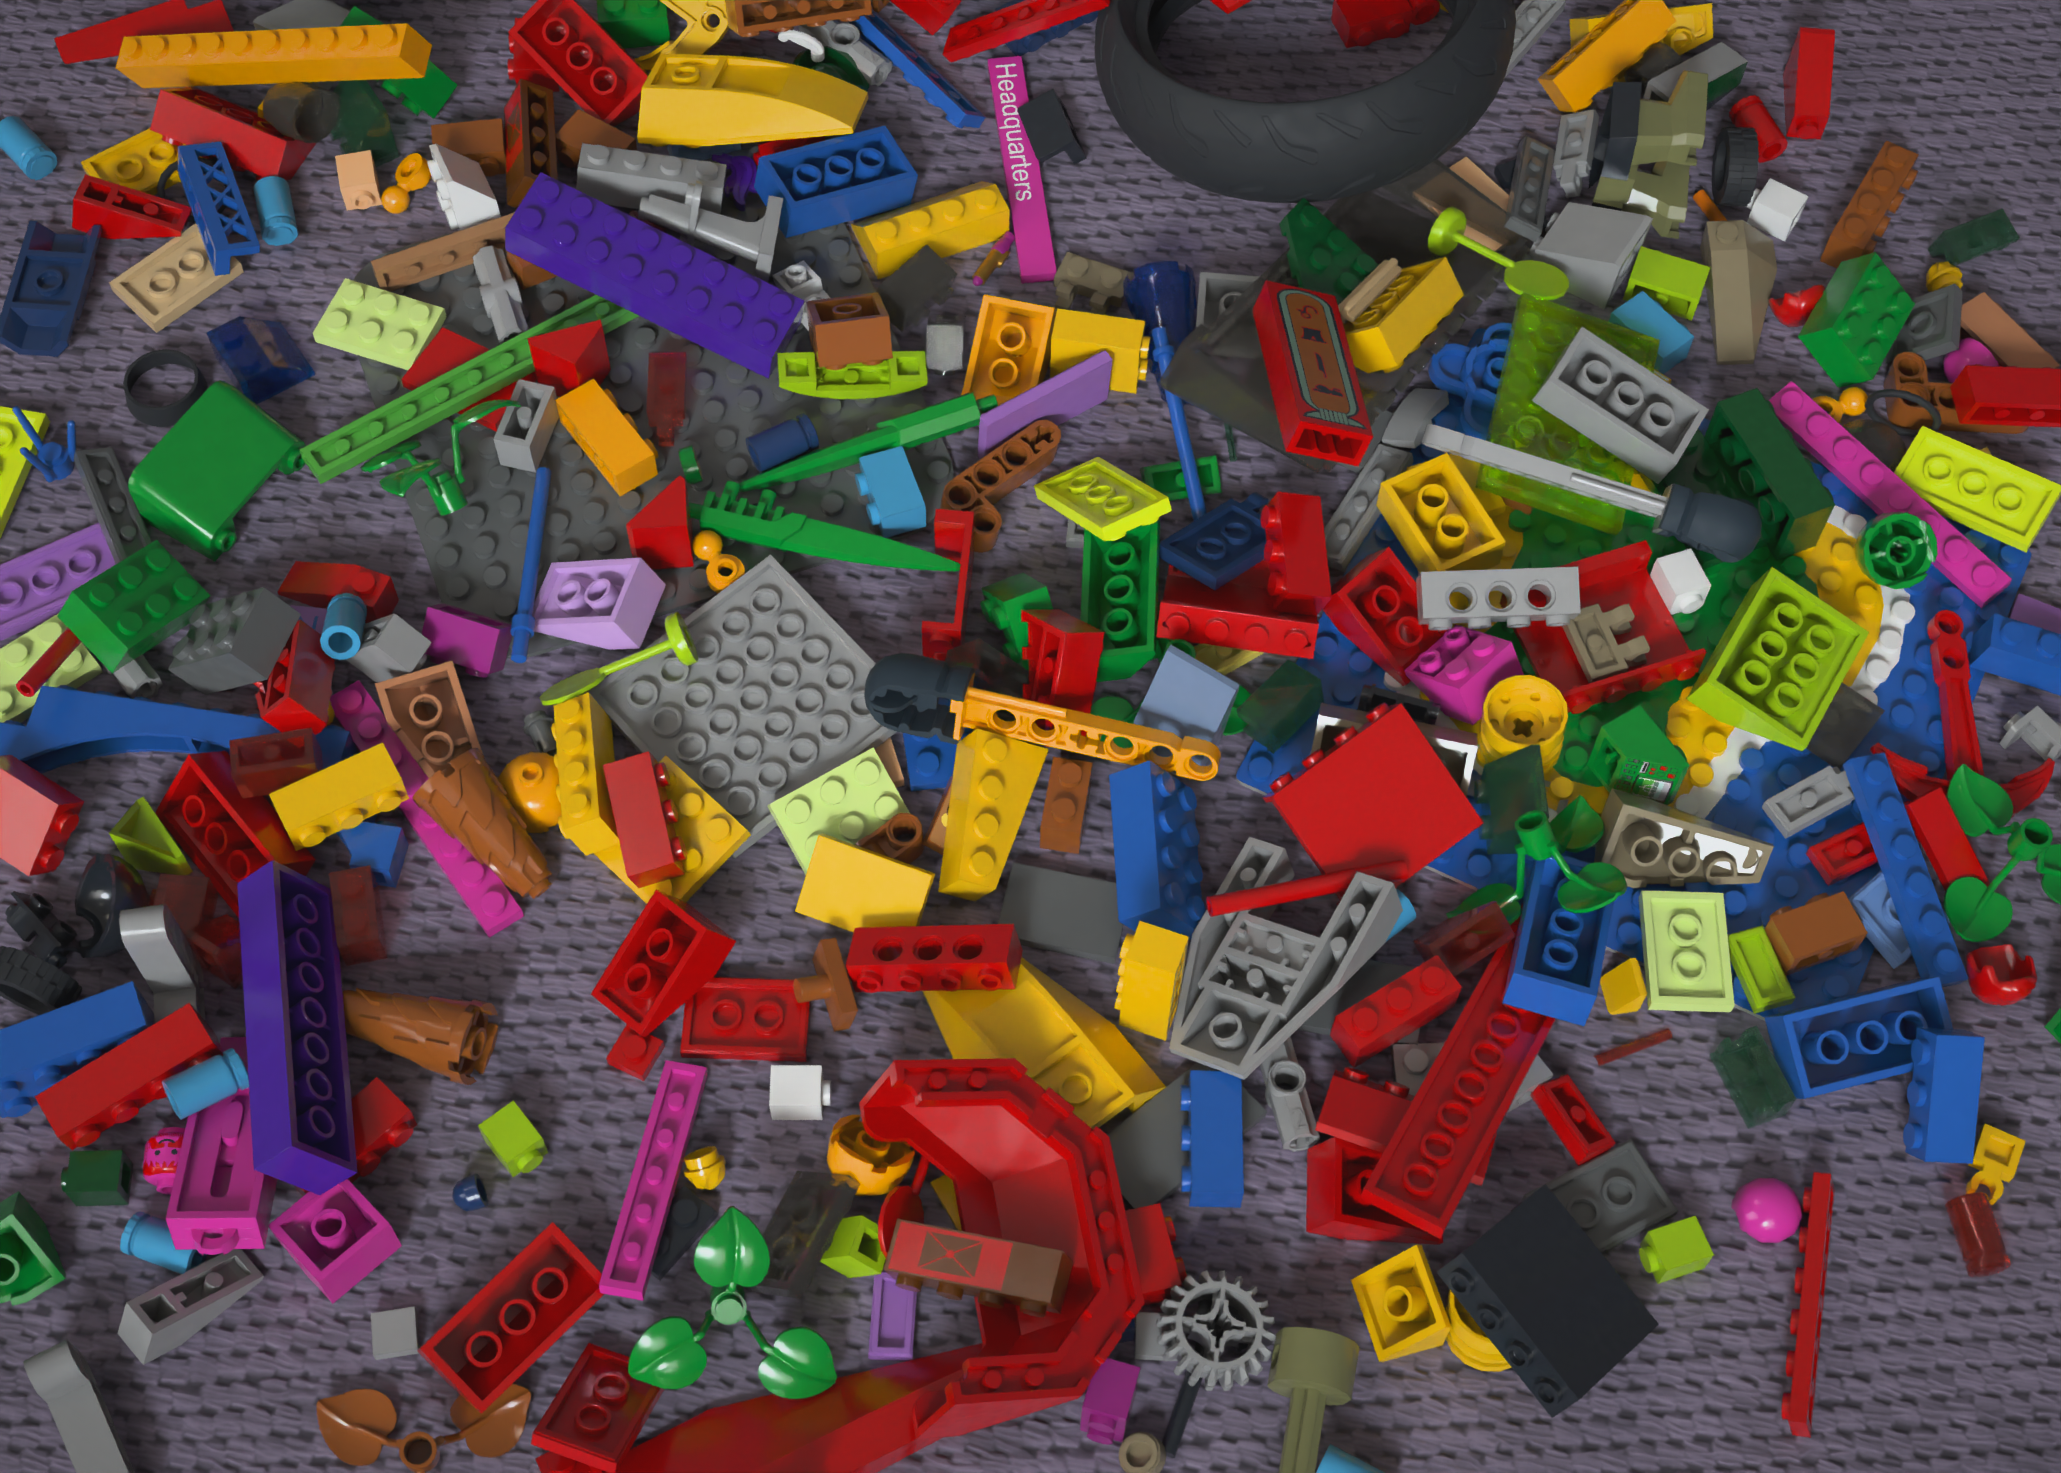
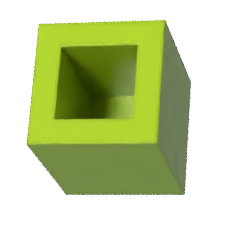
[478,1100,548,1177]
[817,1215,886,1278]
[1639,1216,1714,1284]

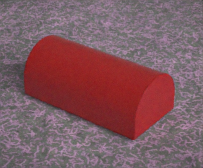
[1530,1074,1616,1166]

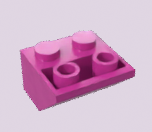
[1404,624,1524,725]

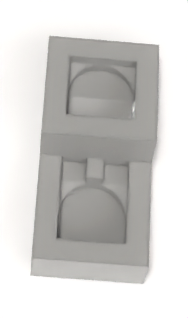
[1382,388,1449,448]

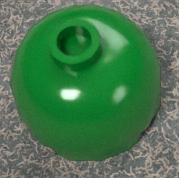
[1855,511,1938,589]

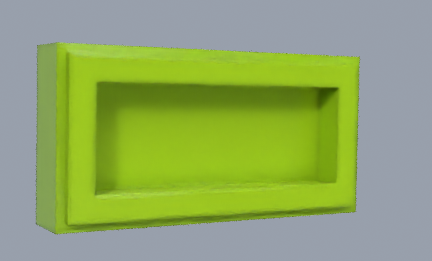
[1728,925,1796,1014]

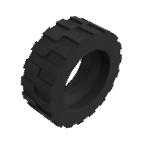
[1712,127,1759,207]
[0,946,82,1015]

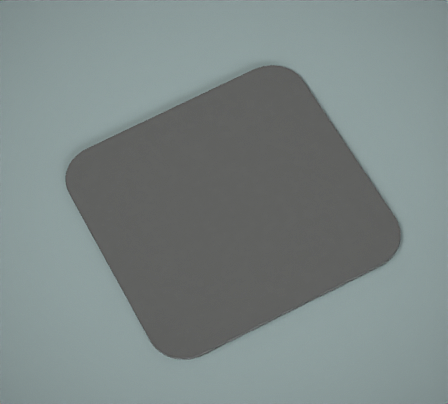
[353,146,954,658]

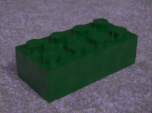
[1704,388,1835,561]

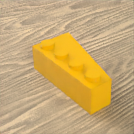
[938,728,1049,901]

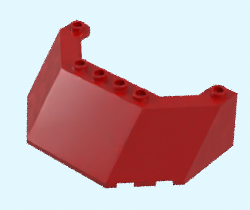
[859,1058,1145,1439]

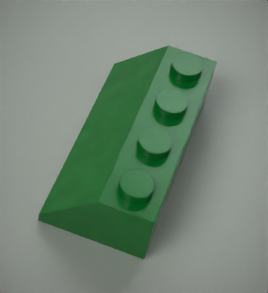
[1080,520,1160,682]

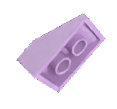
[533,558,666,650]

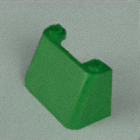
[128,380,306,562]

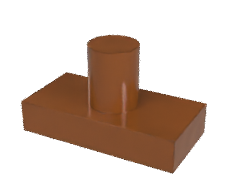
[793,937,858,1032]

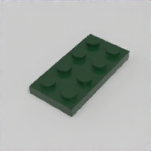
[1637,428,1770,570]

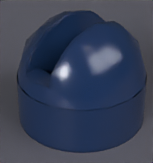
[452,1174,488,1211]

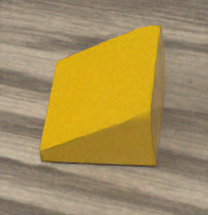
[1600,958,1647,1015]

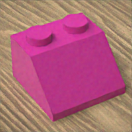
[268,1179,402,1304]

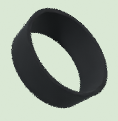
[123,349,208,427]

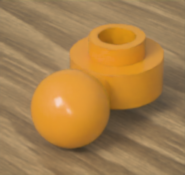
[381,153,431,214]
[1812,387,1868,424]
[692,530,745,594]

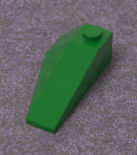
[0,1191,66,1306]

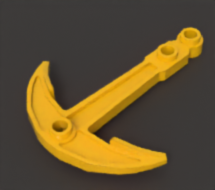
[634,0,729,70]

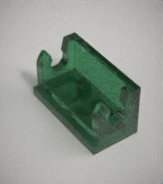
[1927,208,2020,266]
[1237,660,1324,754]
[1709,1025,1796,1129]

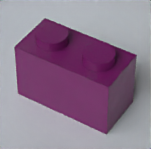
[421,603,512,677]
[1080,1358,1141,1445]

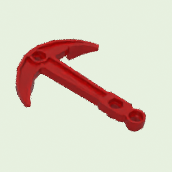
[1870,610,2055,818]

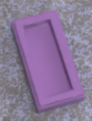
[868,1270,917,1361]

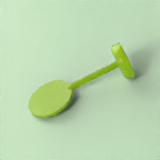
[1428,206,1569,301]
[539,611,699,705]

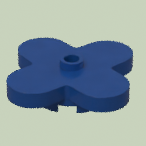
[1428,322,1553,442]

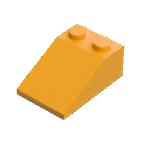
[961,294,1057,406]

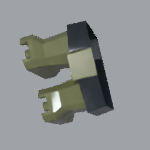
[1588,70,1708,239]

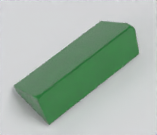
[1140,455,1222,501]

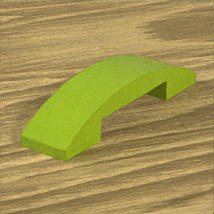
[777,351,928,399]

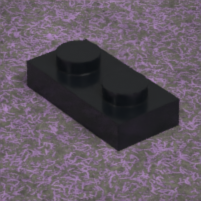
[651,1186,717,1281]

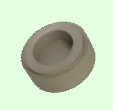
[1119,1432,1166,1473]

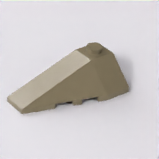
[1700,220,1777,365]
[1594,788,1774,888]

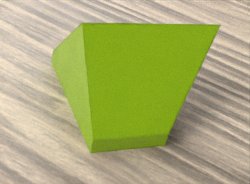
[109,796,193,876]

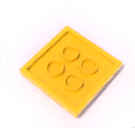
[593,755,751,904]

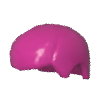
[1943,338,1999,383]
[1731,1178,1802,1243]

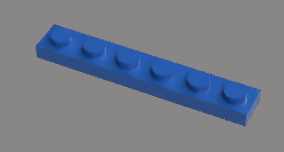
[847,9,986,128]
[1843,752,1968,987]

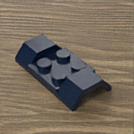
[0,221,102,357]

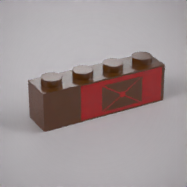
[504,79,558,208]
[884,1219,1073,1317]

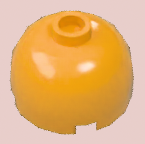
[498,752,562,833]
[827,1114,915,1196]

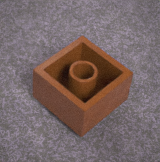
[806,292,893,370]

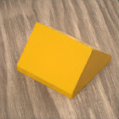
[1351,1244,1451,1362]

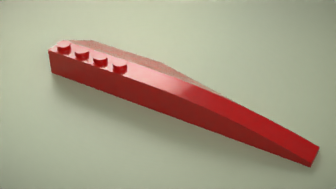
[602,1343,983,1473]

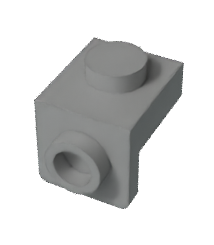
[1999,705,2061,761]

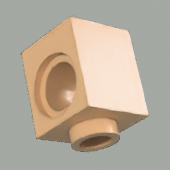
[335,150,382,211]

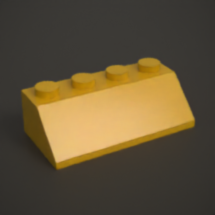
[851,181,1010,280]
[1343,257,1464,373]

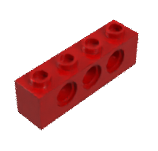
[845,924,1023,993]

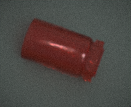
[1945,1192,2011,1277]

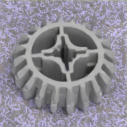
[1156,1270,1276,1391]

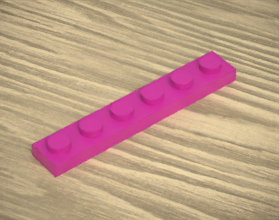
[599,1060,708,1301]

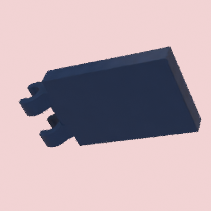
[1159,492,1268,591]

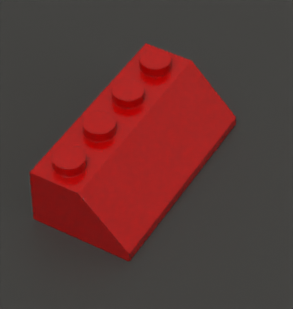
[508,0,649,127]
[150,87,318,180]
[155,751,316,918]
[35,1003,223,1150]
[1315,1067,1497,1186]
[417,1222,604,1414]

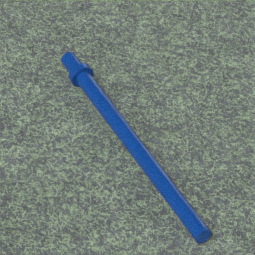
[1152,327,1207,522]

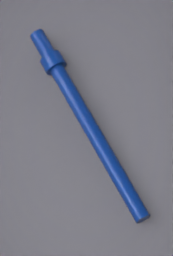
[510,467,552,663]

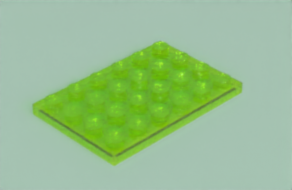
[1475,292,1660,536]

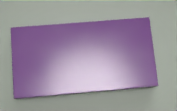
[977,350,1113,459]
[0,522,116,641]

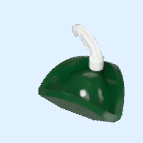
[778,30,869,92]

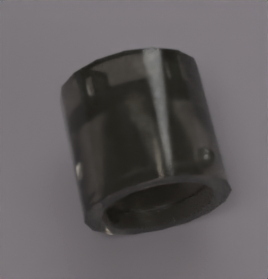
[1624,42,1683,99]

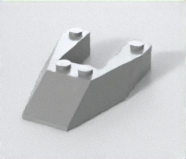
[1169,837,1403,1080]

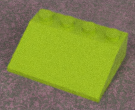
[1686,567,1869,751]

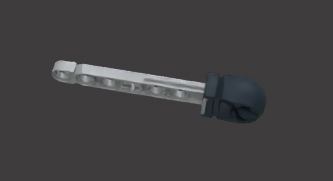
[1421,424,1762,563]

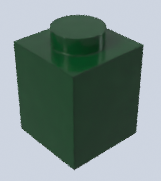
[61,1150,134,1206]

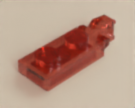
[646,352,687,446]

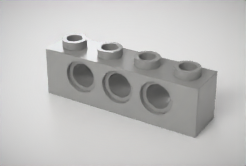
[1416,567,1581,630]

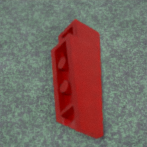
[54,0,234,64]

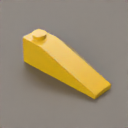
[1569,3,1713,87]

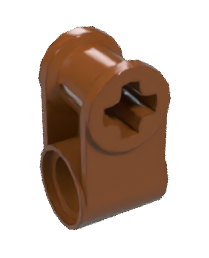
[854,813,925,864]

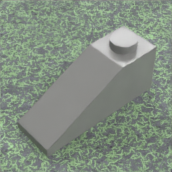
[117,1249,264,1365]

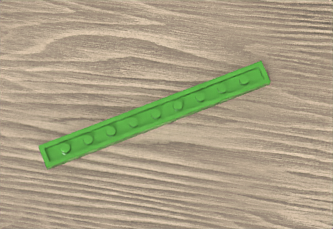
[299,295,639,484]

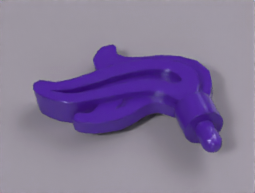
[711,153,758,211]

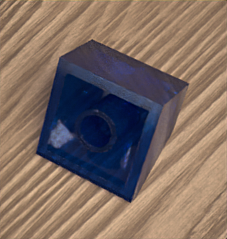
[206,316,316,404]

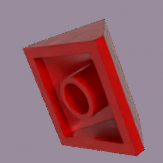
[527,320,611,397]
[626,475,694,570]

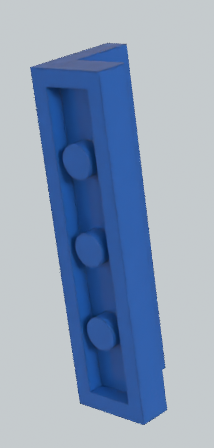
[178,141,260,276]

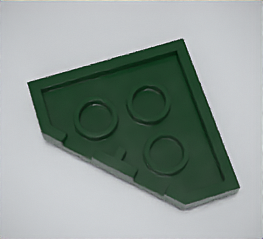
[1279,198,1379,305]

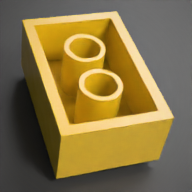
[1376,453,1506,573]

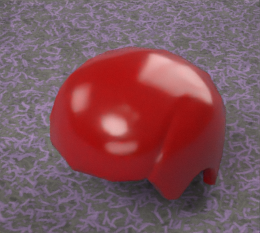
[1768,284,1825,327]

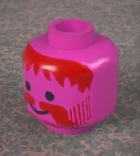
[143,1127,185,1194]

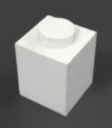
[1747,178,1808,241]
[1650,548,1711,615]
[769,1065,831,1120]

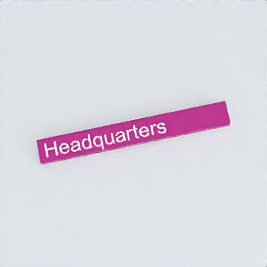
[987,56,1057,284]

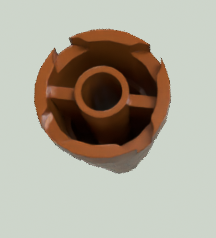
[412,748,552,900]
[342,988,498,1085]

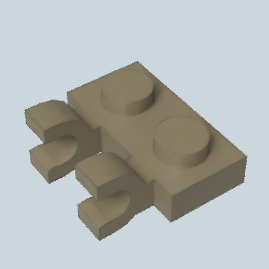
[1054,252,1134,315]
[1562,603,1650,683]

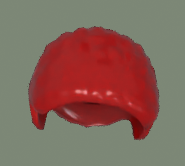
[1966,944,2037,1006]

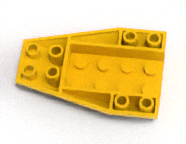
[637,53,868,148]
[922,958,1166,1129]

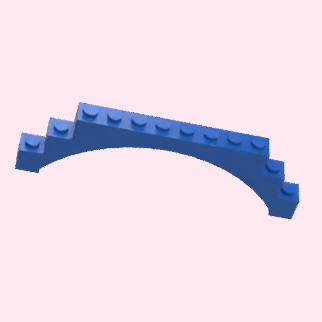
[0,685,409,888]

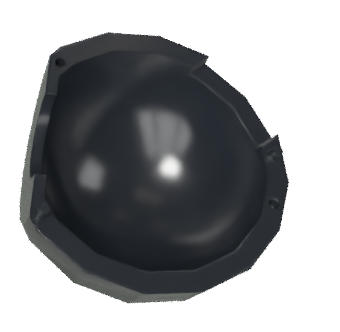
[75,853,150,958]

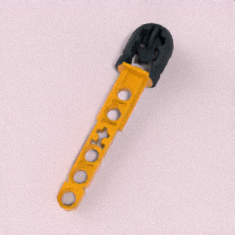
[864,653,1221,781]

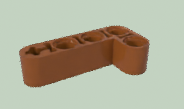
[1883,352,2029,434]
[939,420,1061,553]

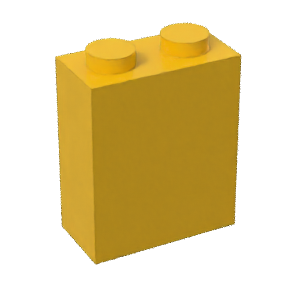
[1050,308,1151,394]

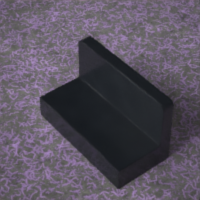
[1017,89,1087,164]

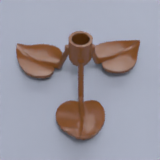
[316,1384,531,1473]

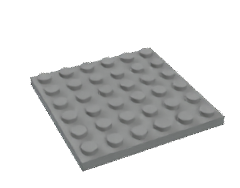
[588,554,897,858]

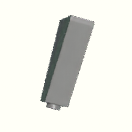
[1643,42,1748,111]

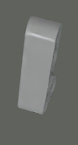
[119,904,205,1023]
[23,1339,135,1473]

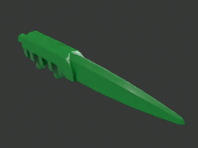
[738,392,998,493]
[689,481,960,572]

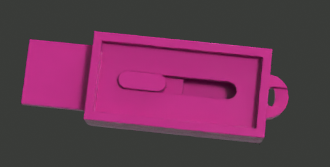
[166,1037,278,1255]

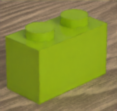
[1623,246,1710,321]

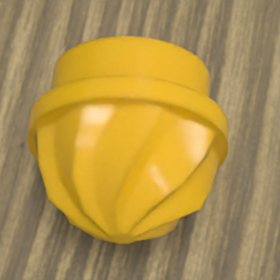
[1926,261,1963,292]
[683,1146,726,1190]

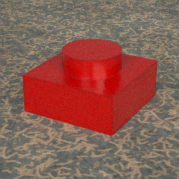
[606,1025,665,1081]

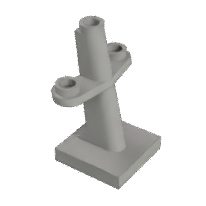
[638,181,783,283]

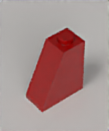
[1783,27,1835,140]

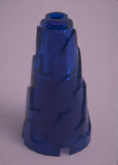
[1123,261,1197,406]

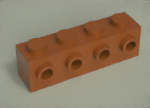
[725,0,872,37]
[1820,140,1919,269]

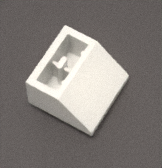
[427,144,501,231]

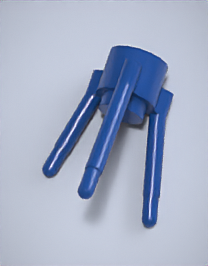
[12,406,77,482]

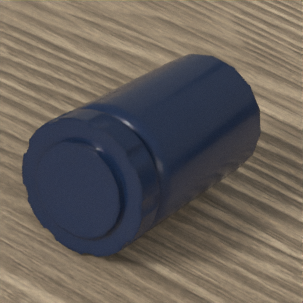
[745,413,819,472]

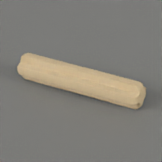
[1338,258,1402,324]

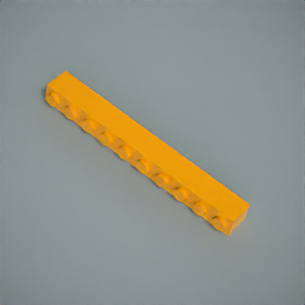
[115,23,432,88]

